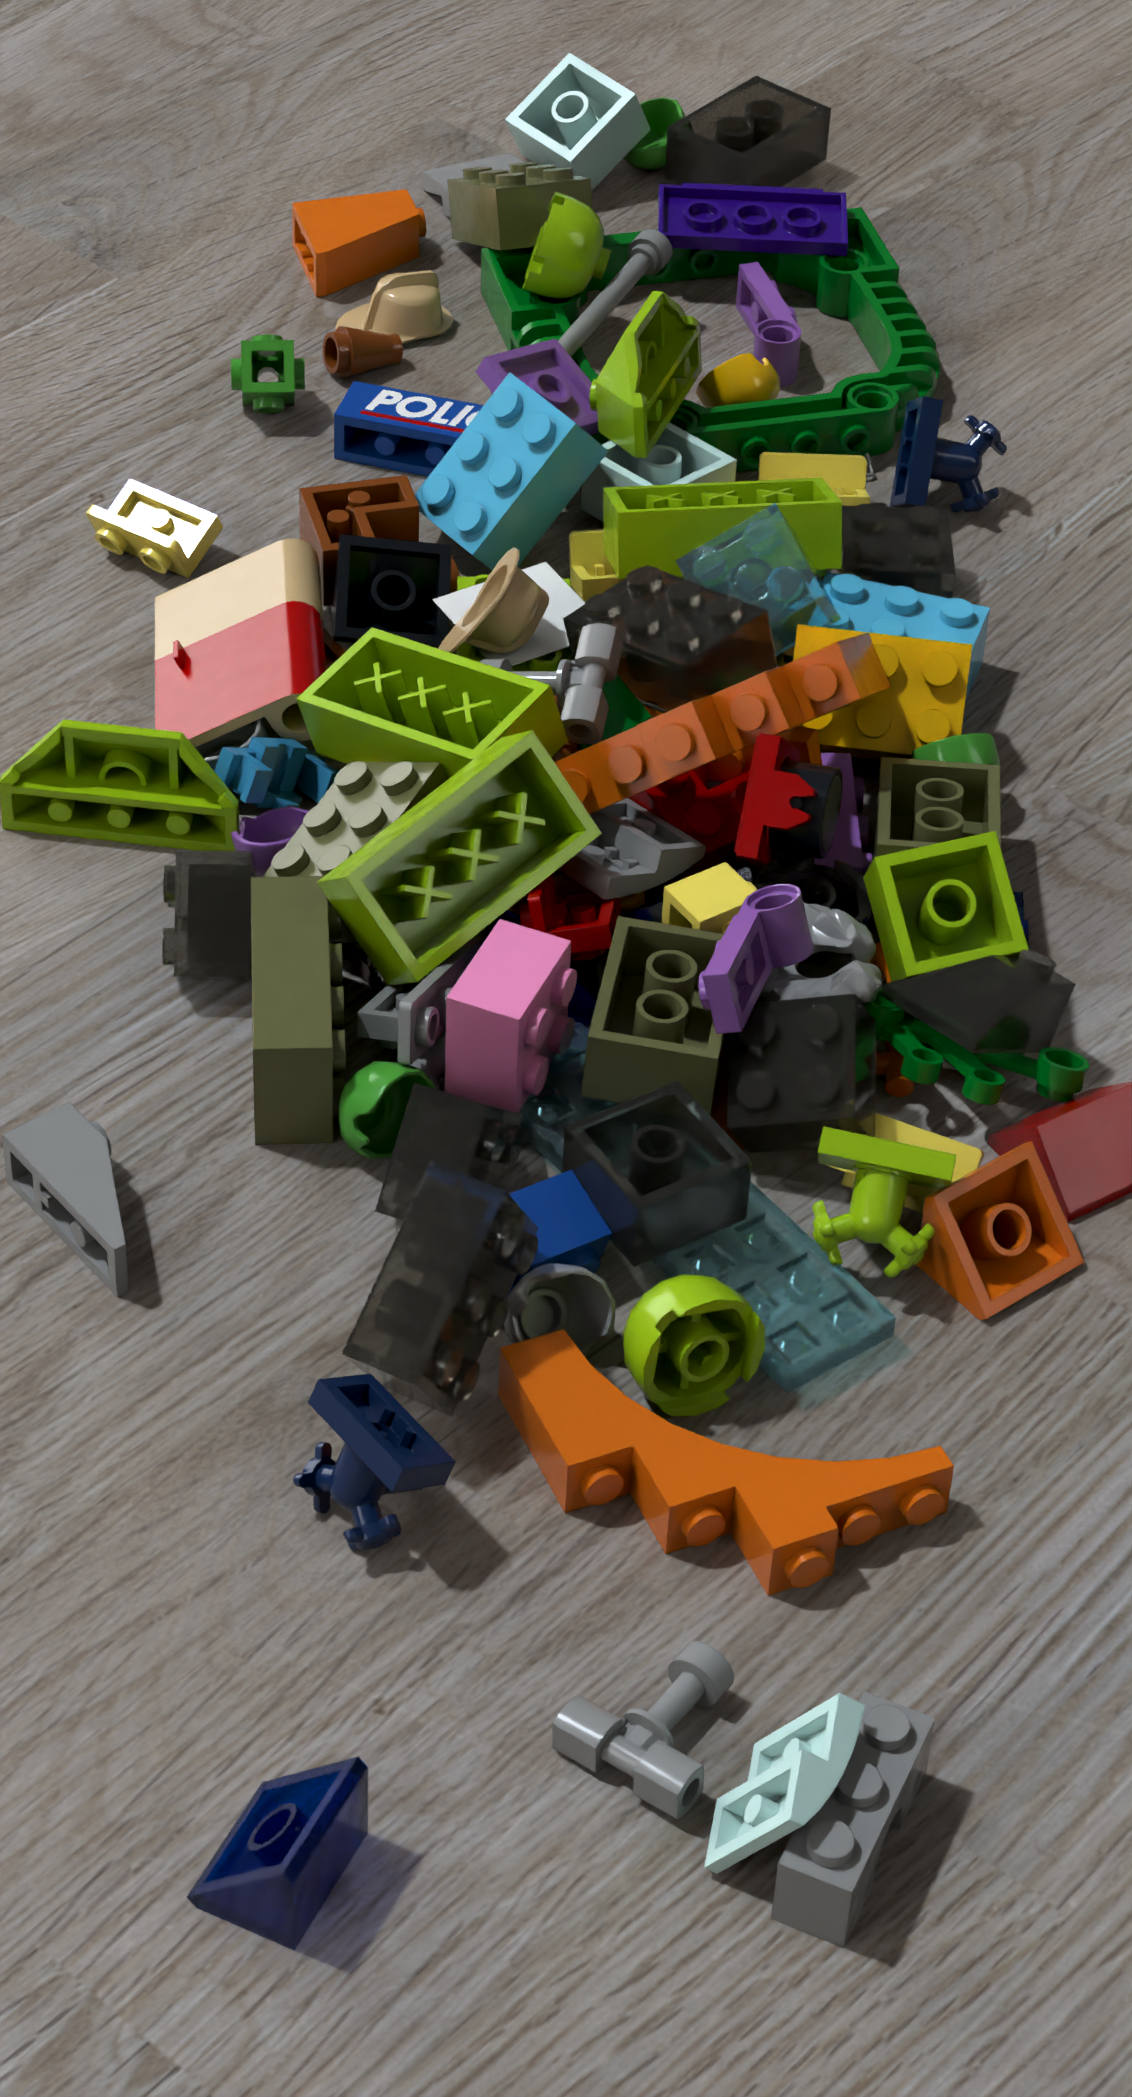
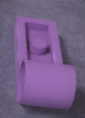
[736,262,801,387]
[698,884,814,1034]

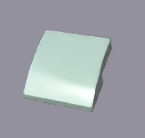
[704,1693,865,1874]

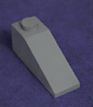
[2,1102,128,1297]

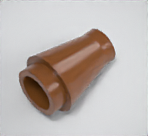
[323,326,403,378]

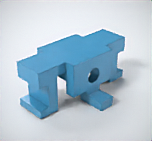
[214,737,339,809]

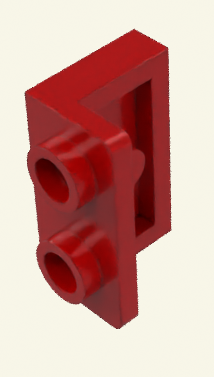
[520,873,622,961]

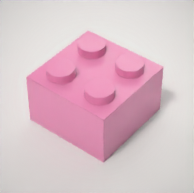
[444,919,577,1117]

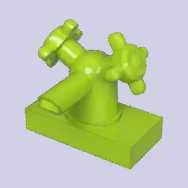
[812,1126,957,1278]

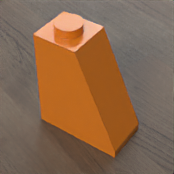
[292,189,426,297]

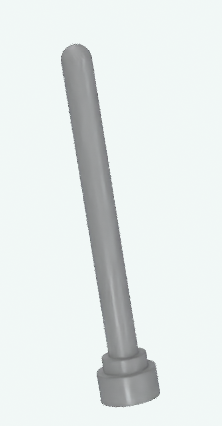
[558,229,672,357]

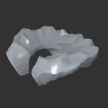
[755,902,883,1022]

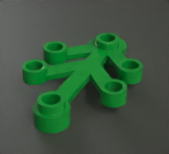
[845,988,1089,1105]

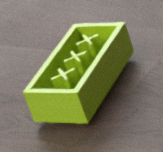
[603,478,842,586]
[296,627,568,778]
[317,730,602,985]

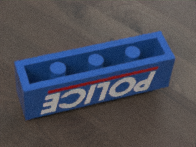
[334,381,484,477]

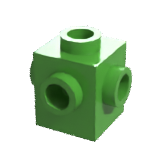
[231,334,305,414]

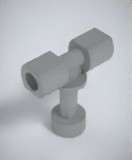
[480,623,623,744]
[552,1641,734,1819]

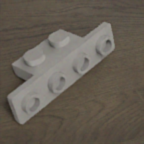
[357,930,490,1065]

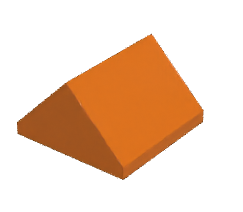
[916,1141,1084,1320]

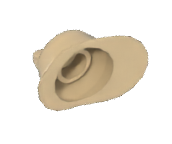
[335,270,454,344]
[438,547,549,654]

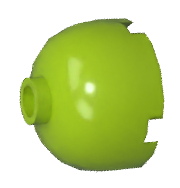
[522,192,611,300]
[623,1274,765,1416]

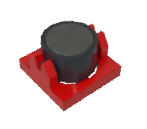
[734,733,843,871]

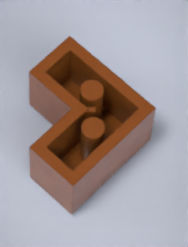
[299,475,419,606]

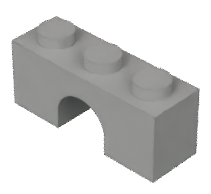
[771,1691,935,1948]

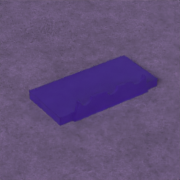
[658,183,848,256]

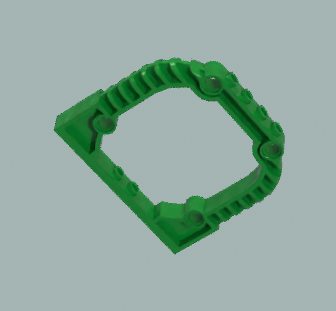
[481,207,940,473]

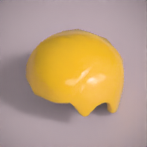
[696,353,780,408]

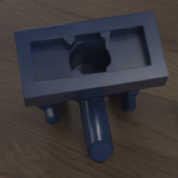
[889,396,1007,513]
[293,1374,456,1551]

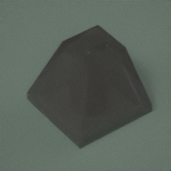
[880,950,1076,1053]

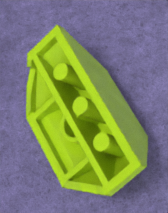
[589,291,702,458]
[0,719,240,855]

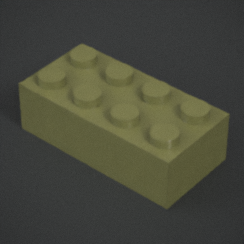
[251,876,346,1145]

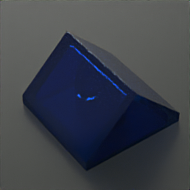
[186,1756,368,1951]

